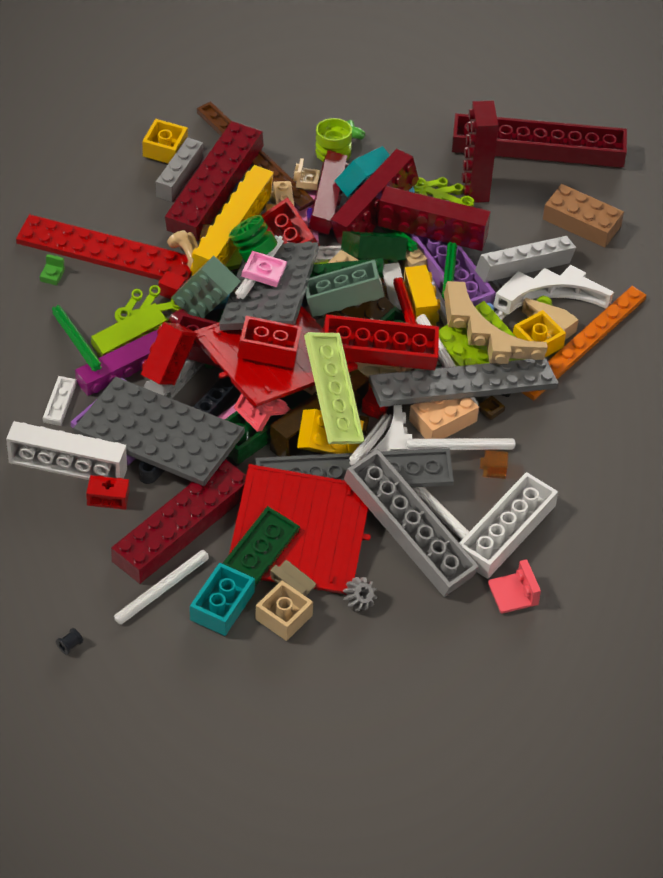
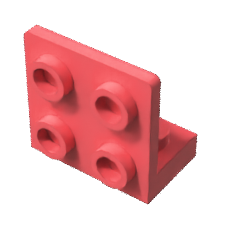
[234,394,291,431]
[488,560,541,614]

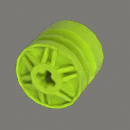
[315,118,352,162]

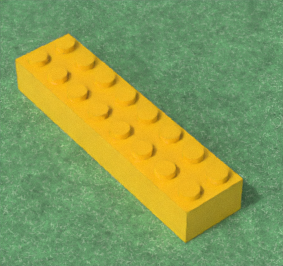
[190,165,274,276]

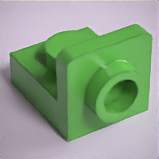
[40,254,65,286]

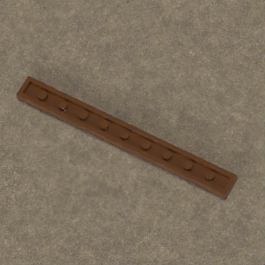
[197,101,314,211]

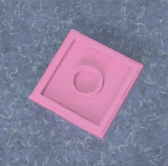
[241,251,287,287]

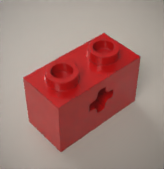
[86,475,130,510]

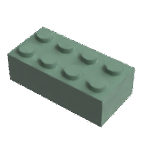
[171,255,241,318]
[306,260,385,317]

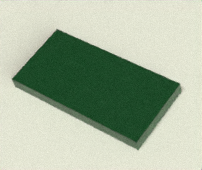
[222,506,300,587]

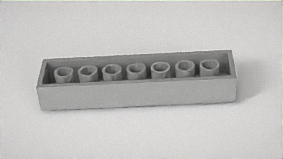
[344,449,479,597]

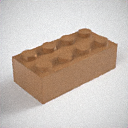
[543,184,624,248]

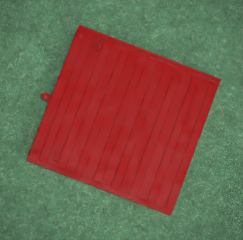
[194,305,358,408]
[229,464,371,595]

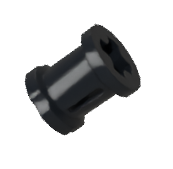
[56,628,84,655]

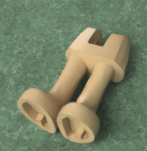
[167,230,199,268]

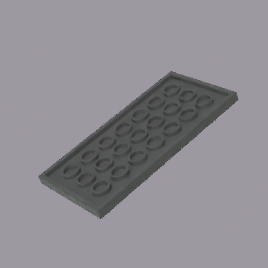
[219,241,319,330]
[73,377,245,486]

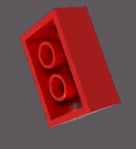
[261,197,320,246]
[237,316,302,368]
[141,322,198,385]

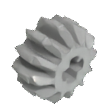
[343,577,377,611]

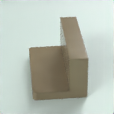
[270,560,316,596]

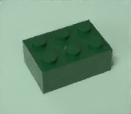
[341,231,408,263]

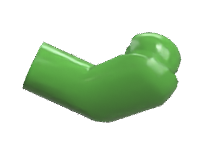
[347,120,365,140]

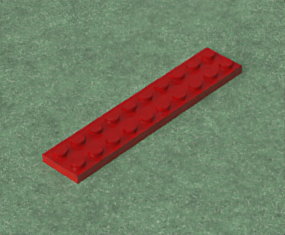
[16,214,192,280]

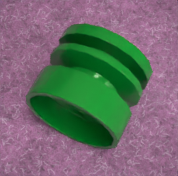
[229,215,278,263]

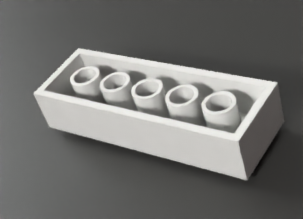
[6,421,127,480]
[459,472,558,579]

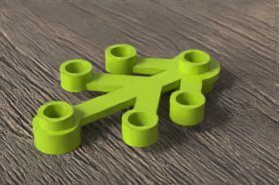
[413,177,474,207]
[115,285,182,322]

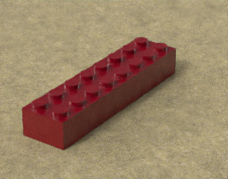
[165,121,264,242]
[111,459,246,584]

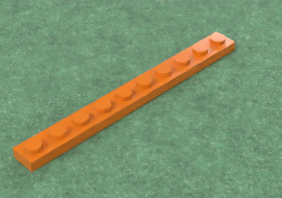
[521,286,646,401]

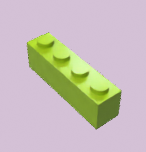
[91,303,167,357]

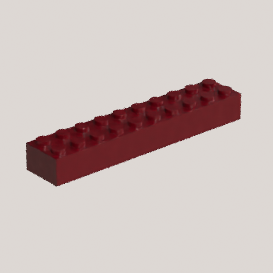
[452,113,627,168]

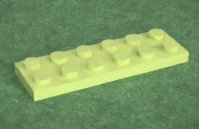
[304,332,364,444]

